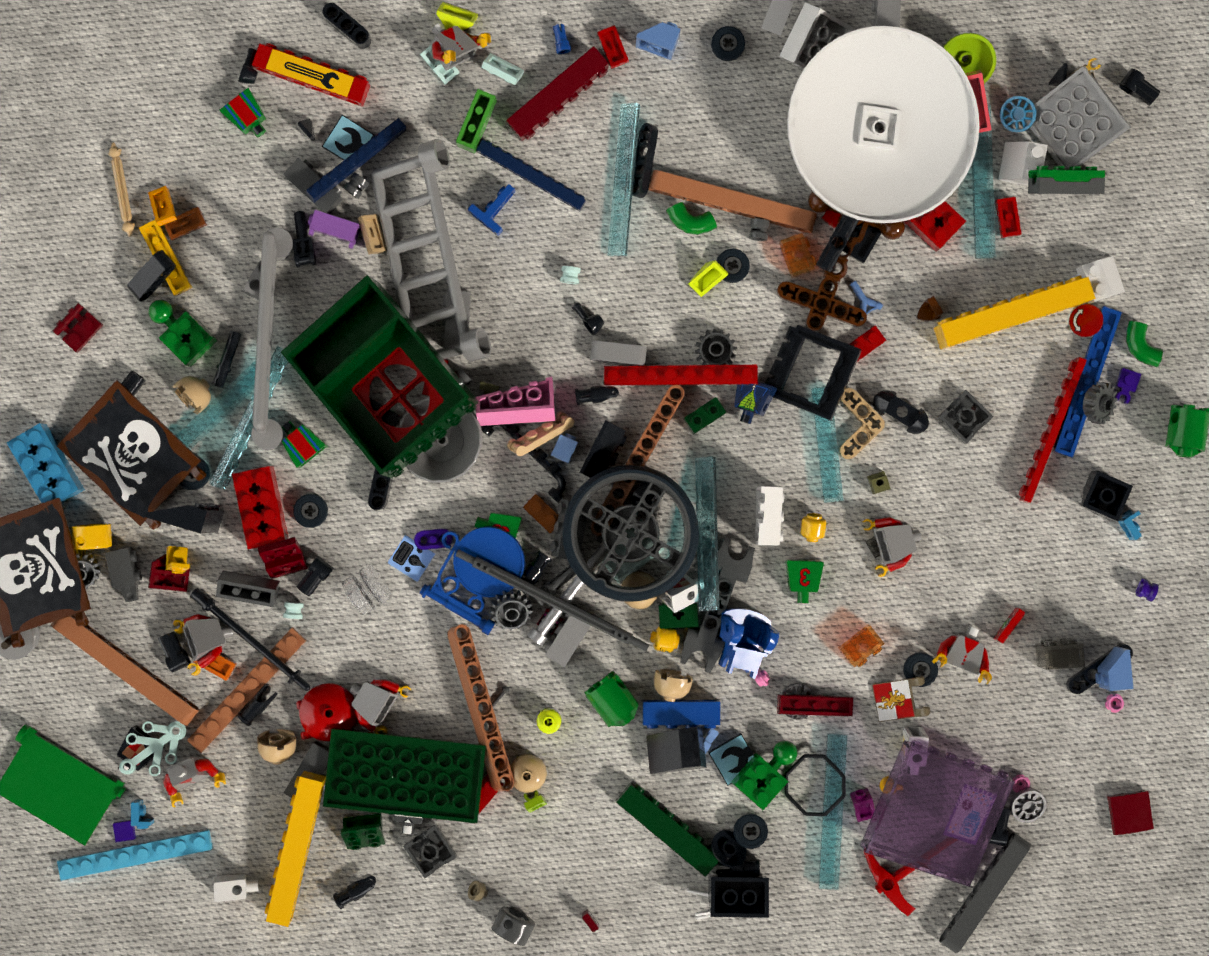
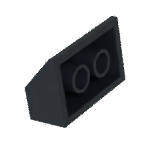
[579,420,627,478]
[708,876,769,918]

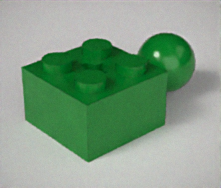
[148,300,218,367]
[731,740,798,810]

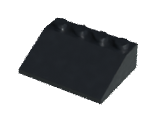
[143,502,224,534]

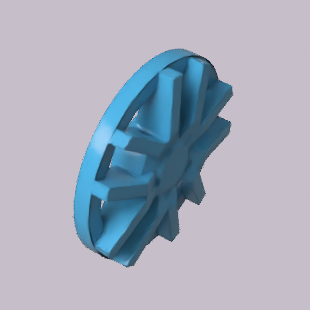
[1000,96,1037,132]

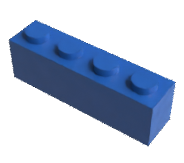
[643,700,720,729]

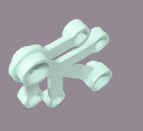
[119,721,186,776]

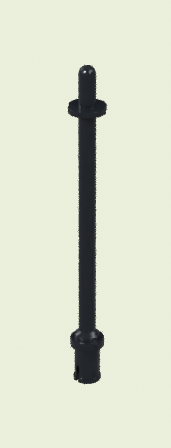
[190,588,310,691]

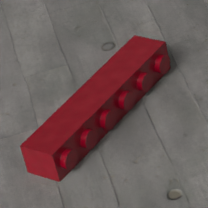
[506,46,609,141]

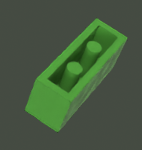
[456,89,497,154]

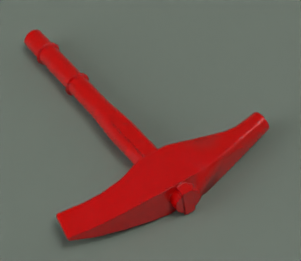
[863,836,957,916]

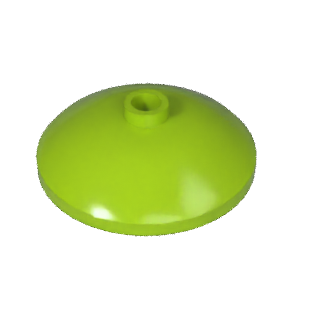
[943,33,996,83]

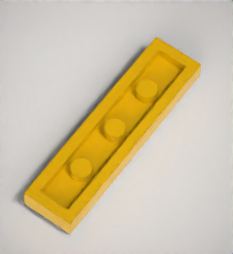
[139,219,193,296]

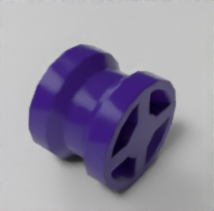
[1135,579,1159,602]

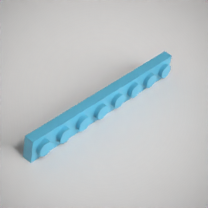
[57,830,213,880]

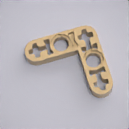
[839,388,885,459]

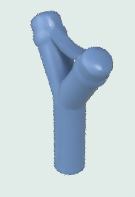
[850,281,883,320]

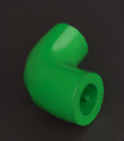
[666,202,717,235]
[1126,321,1163,367]

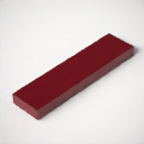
[777,694,854,717]

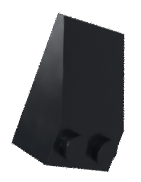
[646,727,707,774]

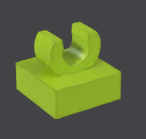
[524,790,547,813]

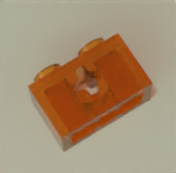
[779,233,816,279]
[838,624,885,667]

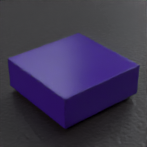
[113,820,136,843]

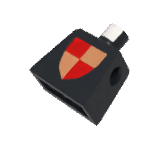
[117,725,165,775]

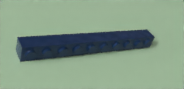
[306,118,406,203]
[477,140,586,212]

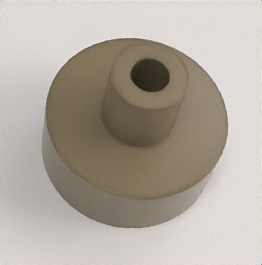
[468,881,488,902]

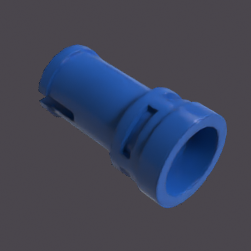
[553,24,571,55]

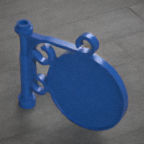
[419,526,525,635]

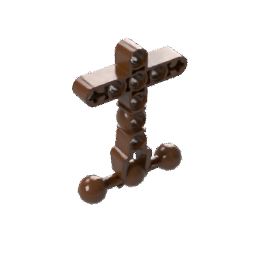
[777,191,905,331]

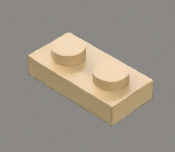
[358,214,387,255]

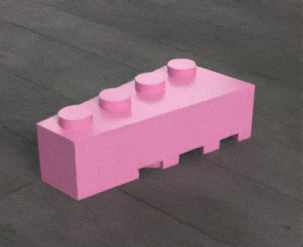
[476,376,555,426]

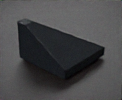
[1048,63,1068,86]
[298,119,315,141]

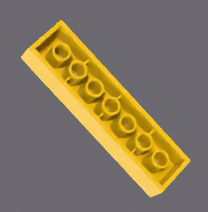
[933,275,1096,350]

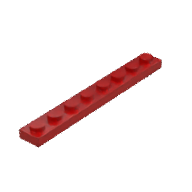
[1019,357,1087,503]
[604,364,758,386]

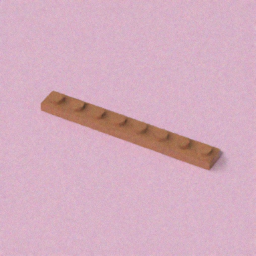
[187,627,307,753]

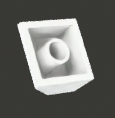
[998,142,1048,185]
[1076,256,1125,304]

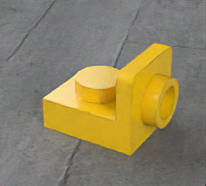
[166,546,190,574]

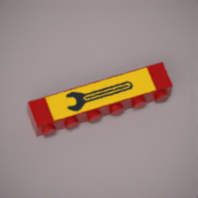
[252,43,370,107]

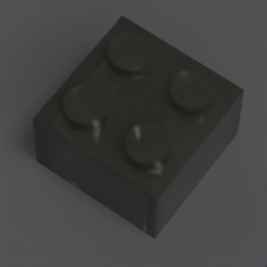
[1035,638,1085,670]

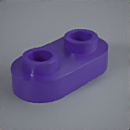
[414,529,453,550]

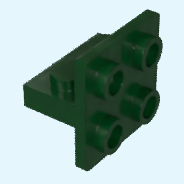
[340,813,385,850]

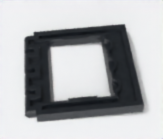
[765,325,862,421]

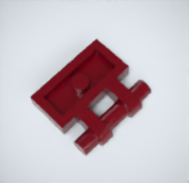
[52,302,103,353]

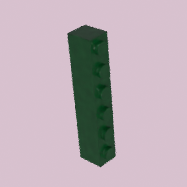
[616,782,719,877]

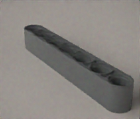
[939,833,1031,953]

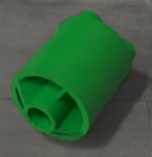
[1165,404,1209,458]
[584,671,639,727]

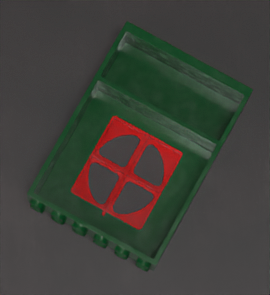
[281,275,479,478]

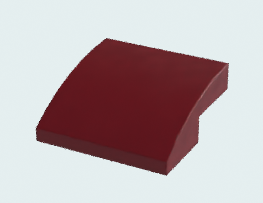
[258,537,308,579]
[1107,790,1154,835]

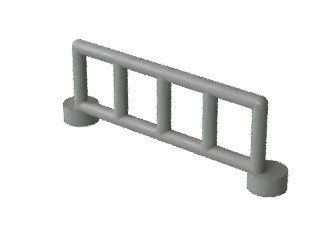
[251,228,293,451]

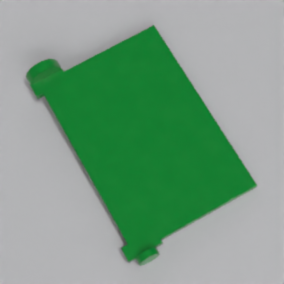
[0,724,127,846]

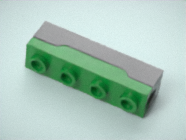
[1028,166,1105,194]

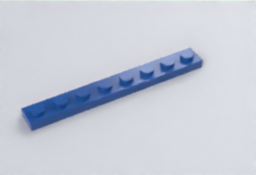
[1053,306,1122,458]

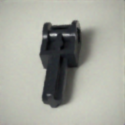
[292,211,316,268]

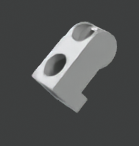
[243,261,261,300]

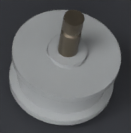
[0,625,40,660]

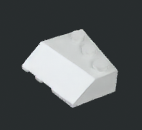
[780,3,855,69]
[755,486,784,545]

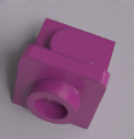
[850,788,876,822]

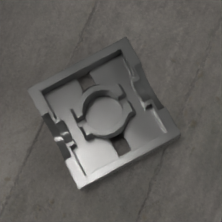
[938,390,994,444]
[403,824,457,879]

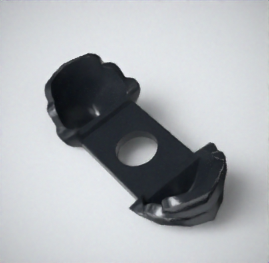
[873,390,929,434]

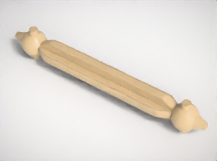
[108,142,135,237]

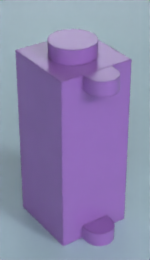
[308,210,361,249]

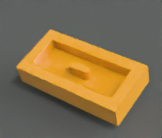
[148,186,177,226]

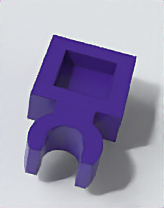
[1115,368,1141,404]

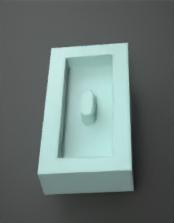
[481,53,524,85]

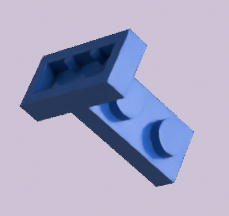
[468,184,516,236]

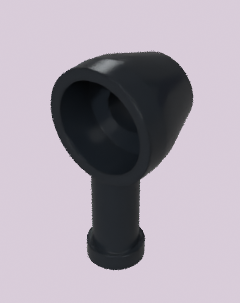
[238,48,258,84]
[572,302,604,336]

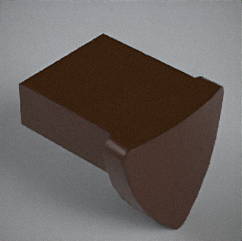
[916,296,944,321]

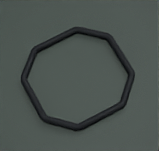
[784,754,846,817]

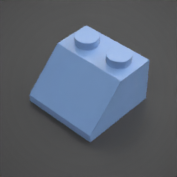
[636,22,681,60]
[1095,647,1134,691]

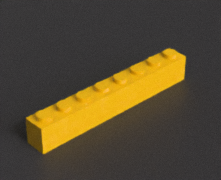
[264,771,326,927]

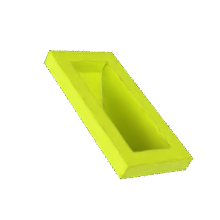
[436,2,478,31]
[688,260,729,297]

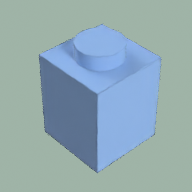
[551,433,578,464]

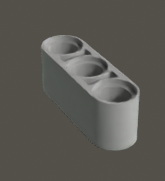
[590,340,647,366]

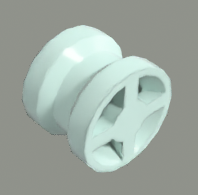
[560,266,581,284]
[283,602,304,619]

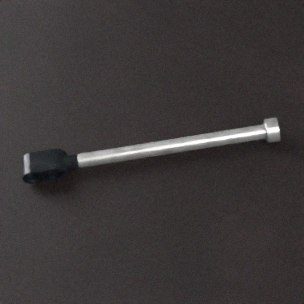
[527,481,656,646]

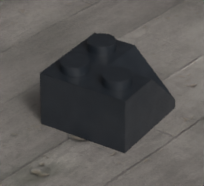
[1081,470,1133,521]

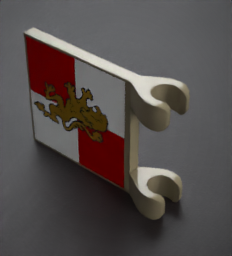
[872,676,931,722]

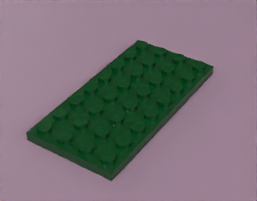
[323,728,486,823]

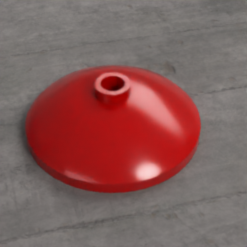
[299,683,357,741]

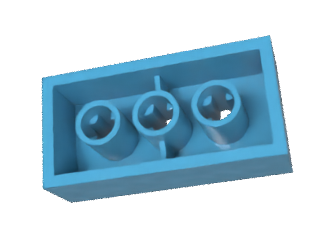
[6,423,85,503]

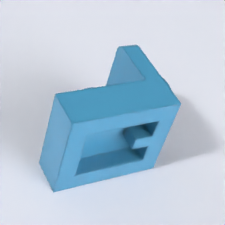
[1118,509,1142,540]
[131,800,154,829]

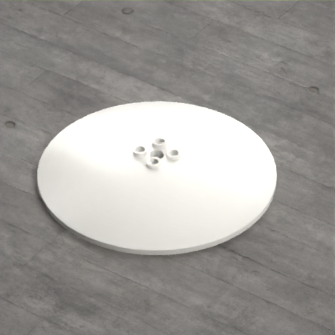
[787,26,979,223]

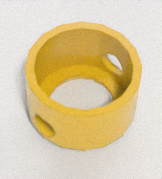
[71,523,112,550]

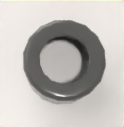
[491,906,535,946]

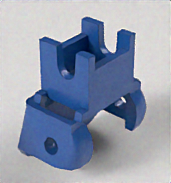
[718,608,779,679]

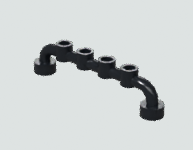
[481,424,566,503]

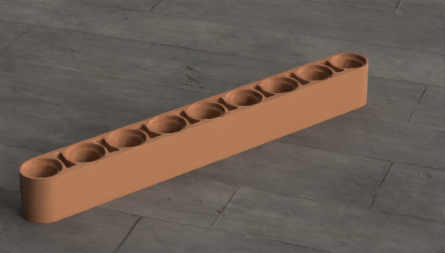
[648,170,817,233]
[591,385,684,536]
[51,615,199,726]
[447,624,514,792]

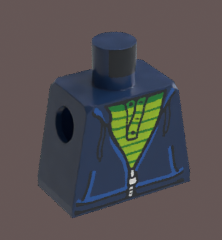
[734,382,777,424]

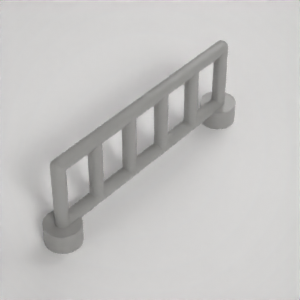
[371,139,491,362]

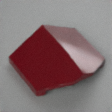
[148,554,190,592]

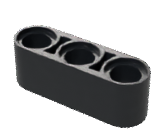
[322,3,371,49]
[127,250,176,302]
[368,468,393,510]

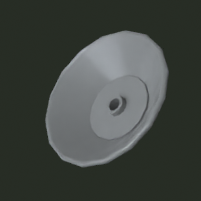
[399,396,482,483]

